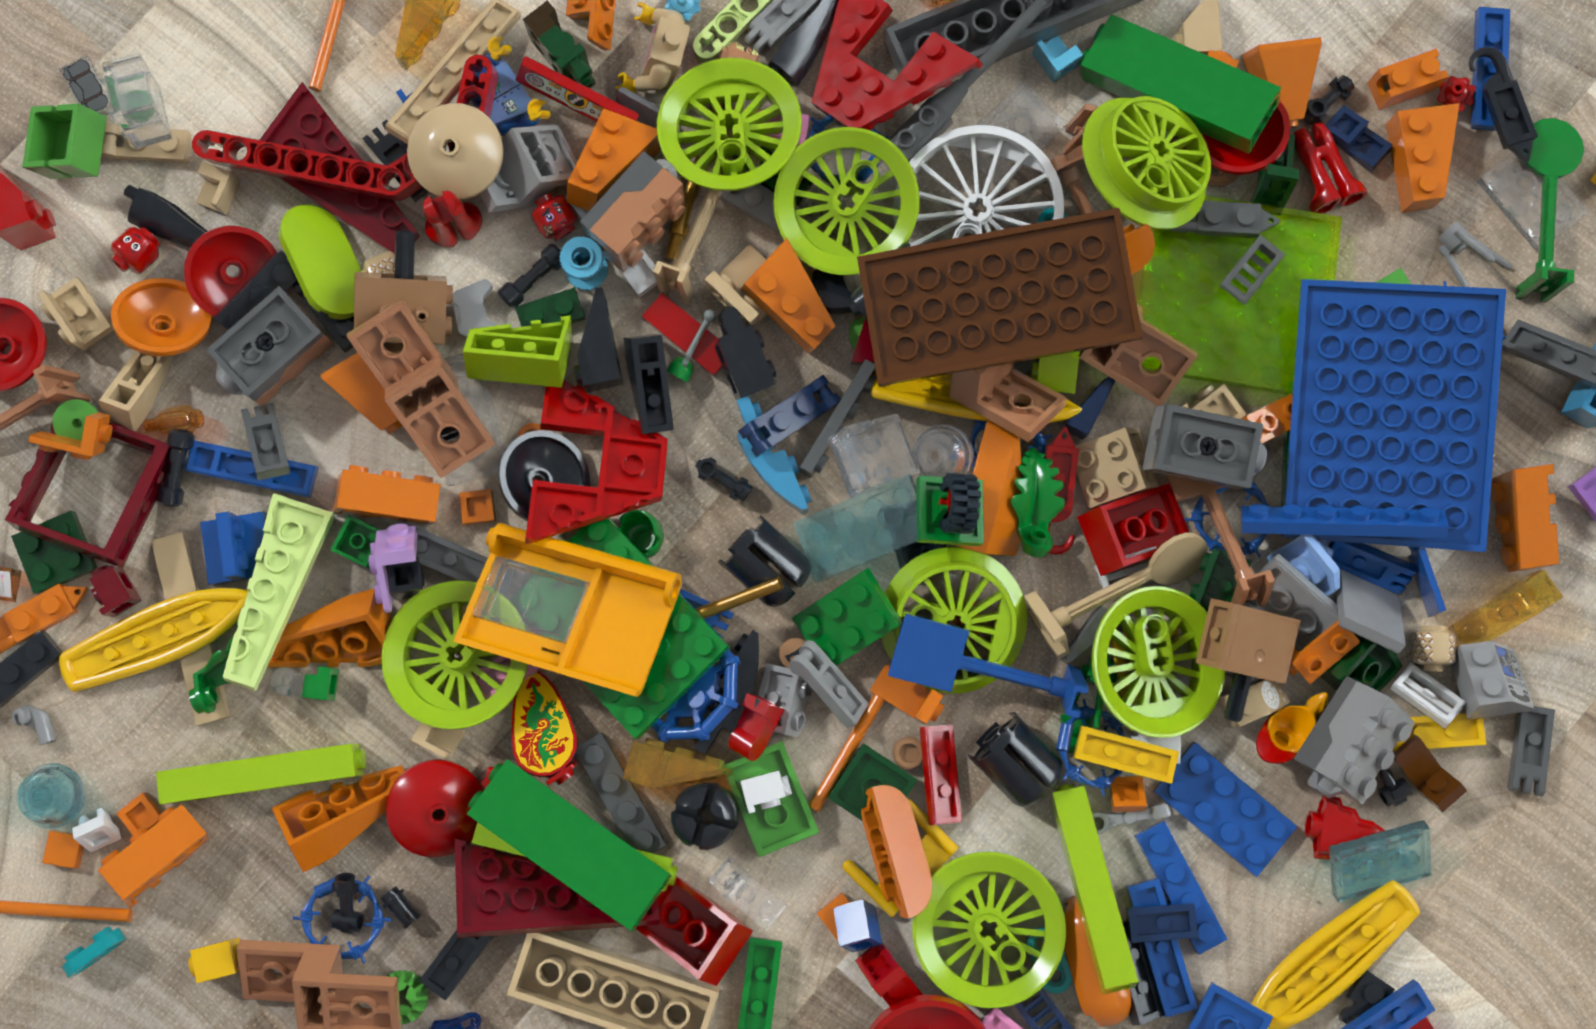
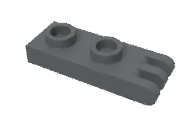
[241,403,290,481]
[1508,706,1555,797]

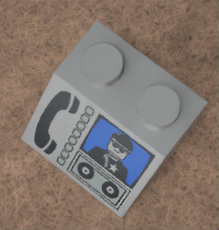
[1451,641,1534,720]

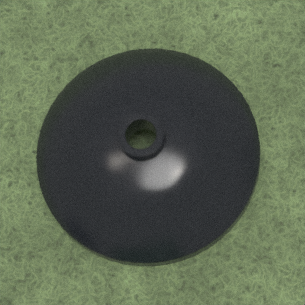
[497,430,590,521]

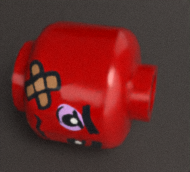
[531,193,578,242]

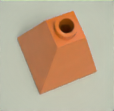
[1242,37,1322,128]
[320,345,403,434]

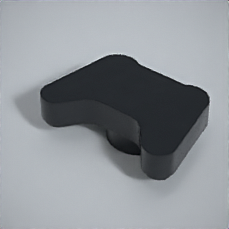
[811,269,852,314]

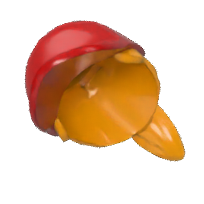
[1256,692,1328,764]

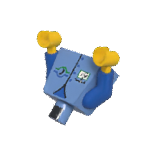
[471,36,550,136]

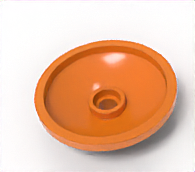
[111,278,212,356]

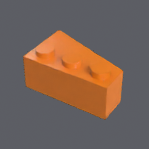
[1386,103,1460,213]
[567,109,660,211]
[740,238,836,354]
[1490,464,1559,572]
[333,465,441,525]
[98,804,209,909]

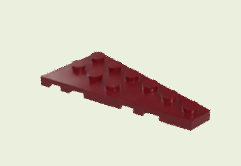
[260,82,420,254]
[455,839,660,938]

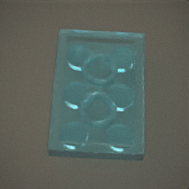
[1329,820,1431,902]

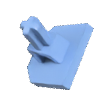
[1266,535,1340,596]

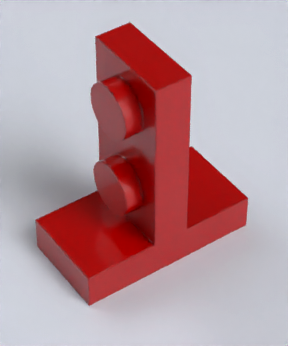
[855,943,924,1006]

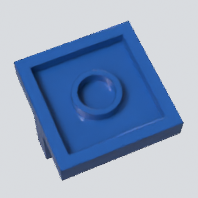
[200,511,267,586]

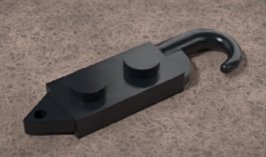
[1468,47,1538,163]

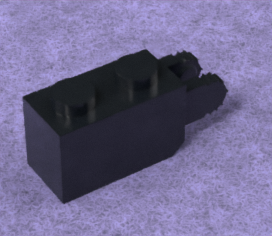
[714,307,777,400]

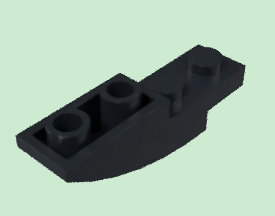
[693,630,760,755]

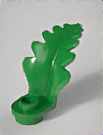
[1011,448,1065,558]
[189,637,233,714]

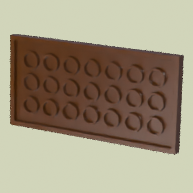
[857,208,1143,387]

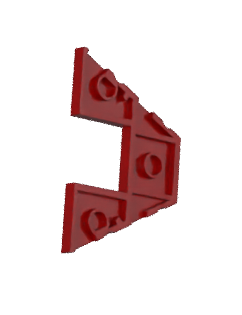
[811,0,983,130]
[525,380,668,544]

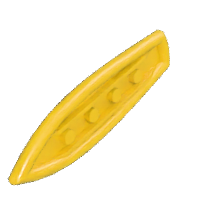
[871,371,1082,423]
[59,588,248,692]
[1251,880,1420,1029]

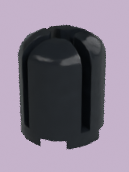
[718,515,811,607]
[968,712,1063,807]
[671,782,740,850]

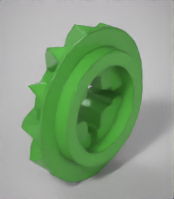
[387,970,428,1024]

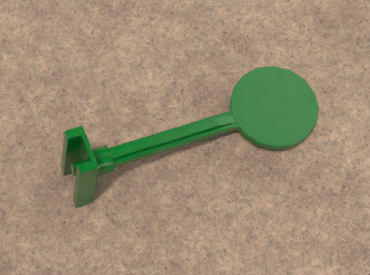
[1516,118,1584,302]

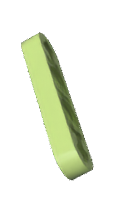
[693,0,774,63]

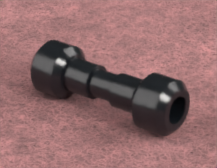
[498,244,562,308]
[156,428,195,507]

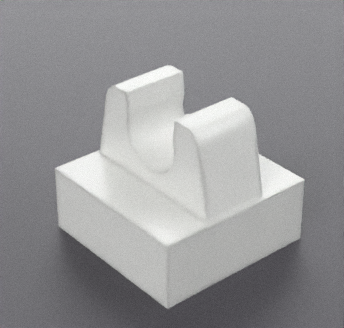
[72,808,121,853]

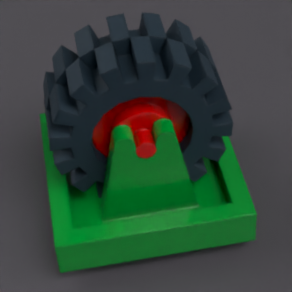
[916,473,984,546]

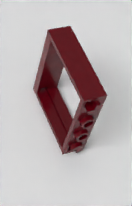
[5,422,171,569]

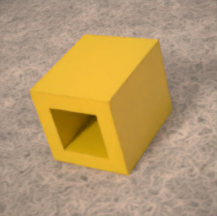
[188,937,240,983]

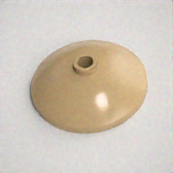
[407,103,504,200]

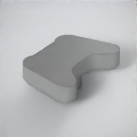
[453,279,497,338]

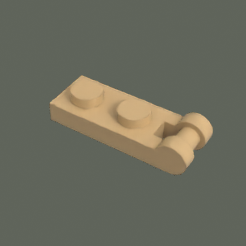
[101,123,191,164]

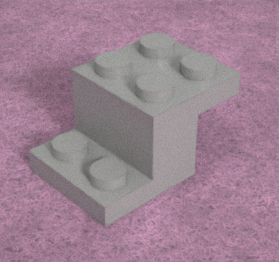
[480,124,577,213]

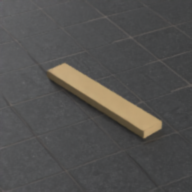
[385,0,521,144]
[151,532,231,726]

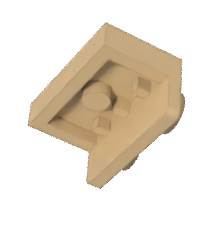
[38,277,114,350]

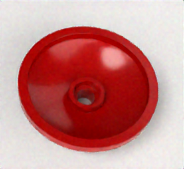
[1201,101,1290,175]
[184,225,277,316]
[0,298,47,392]
[386,759,483,857]

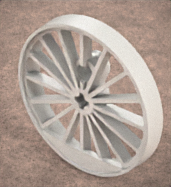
[893,125,1064,247]

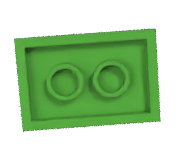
[722,741,819,857]

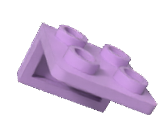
[369,524,418,613]

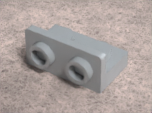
[758,663,813,738]

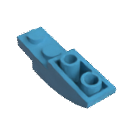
[737,396,812,514]

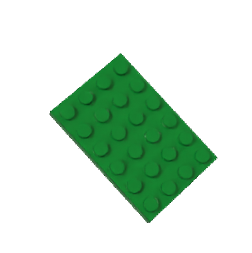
[510,518,731,740]

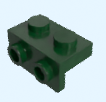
[1189,547,1253,613]

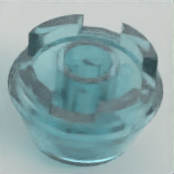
[17,763,85,829]

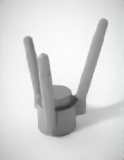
[1437,221,1512,287]

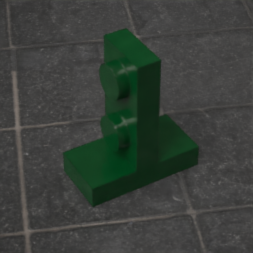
[1250,134,1299,217]

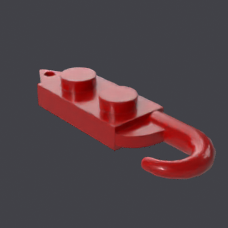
[1045,426,1079,555]

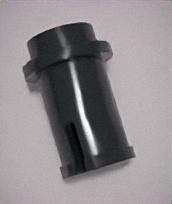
[380,886,422,929]

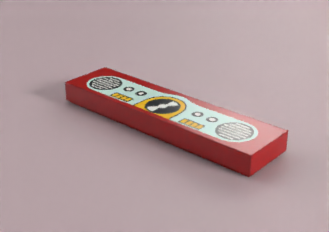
[515,56,639,122]

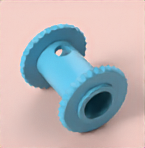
[559,236,609,291]

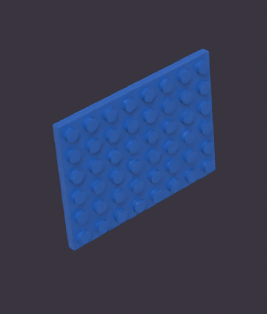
[1282,279,1506,552]

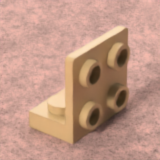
[705,245,767,328]
[1075,427,1159,508]

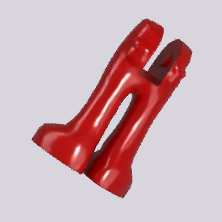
[1293,122,1368,216]
[423,190,483,248]

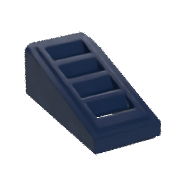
[1062,376,1115,440]
[1014,988,1073,1029]

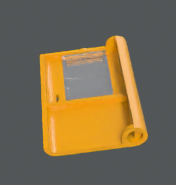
[453,523,682,697]

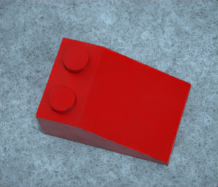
[0,166,56,250]
[1077,483,1190,576]
[636,876,754,987]

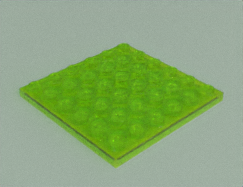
[1138,193,1342,395]

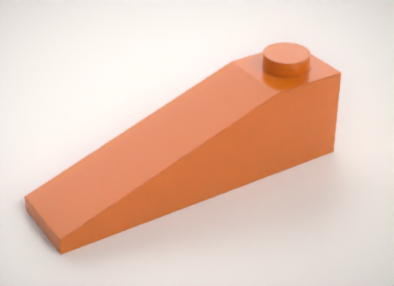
[954,419,1022,556]
[268,589,392,668]
[272,765,405,873]

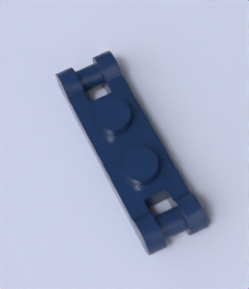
[738,375,841,458]

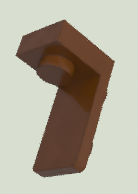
[1394,735,1467,813]

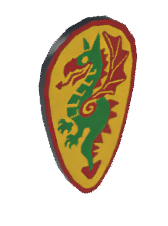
[511,671,578,778]

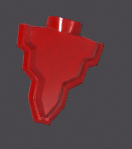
[1304,795,1388,860]

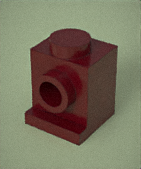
[89,565,142,617]

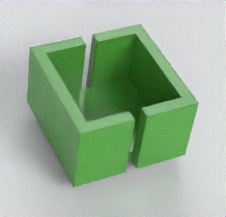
[22,103,107,179]

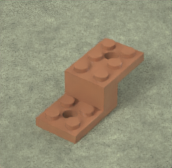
[347,299,496,478]
[1079,304,1198,406]
[949,363,1067,442]
[237,940,401,1029]

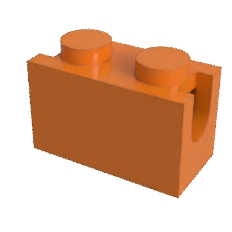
[1367,48,1449,110]

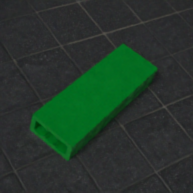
[1079,14,1281,154]
[467,759,672,932]

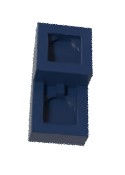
[1326,105,1393,173]

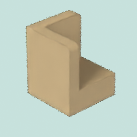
[197,161,241,215]
[411,722,466,759]

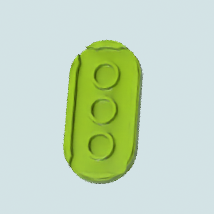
[278,205,362,319]

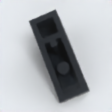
[574,287,624,392]
[623,334,674,434]

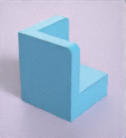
[1032,36,1083,83]

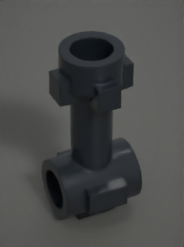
[1302,75,1355,125]
[695,457,753,502]
[1378,768,1412,807]
[331,873,364,934]

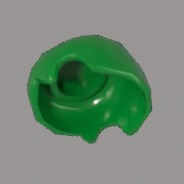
[619,510,664,559]

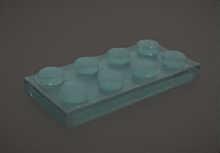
[793,474,917,582]

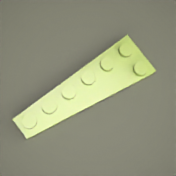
[223,493,335,691]

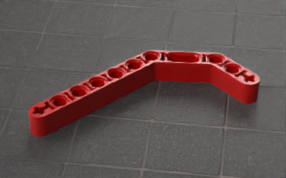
[192,55,498,201]

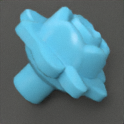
[665,0,701,21]

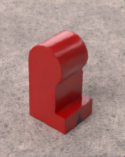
[728,693,785,761]

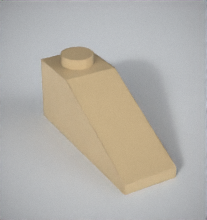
[99,351,175,432]

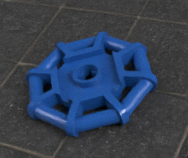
[651,650,741,743]

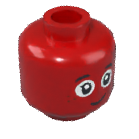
[111,227,160,274]

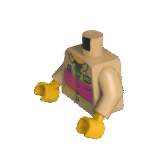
[615,2,690,93]

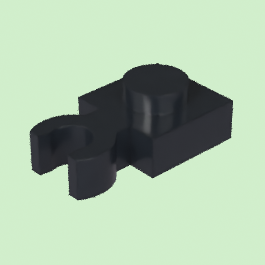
[1338,970,1395,1023]

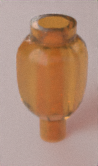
[143,405,204,437]

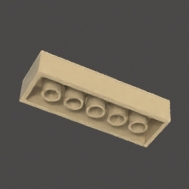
[507,932,721,1029]

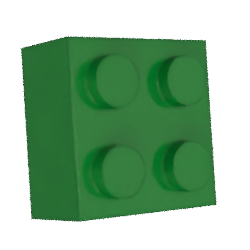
[330,515,380,569]

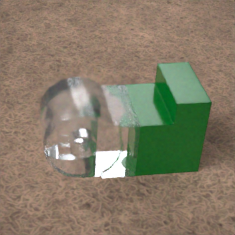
[270,666,339,701]

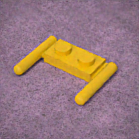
[842,799,959,918]

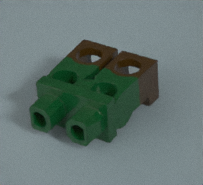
[523,0,596,89]

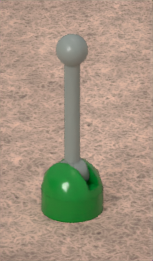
[666,309,716,383]

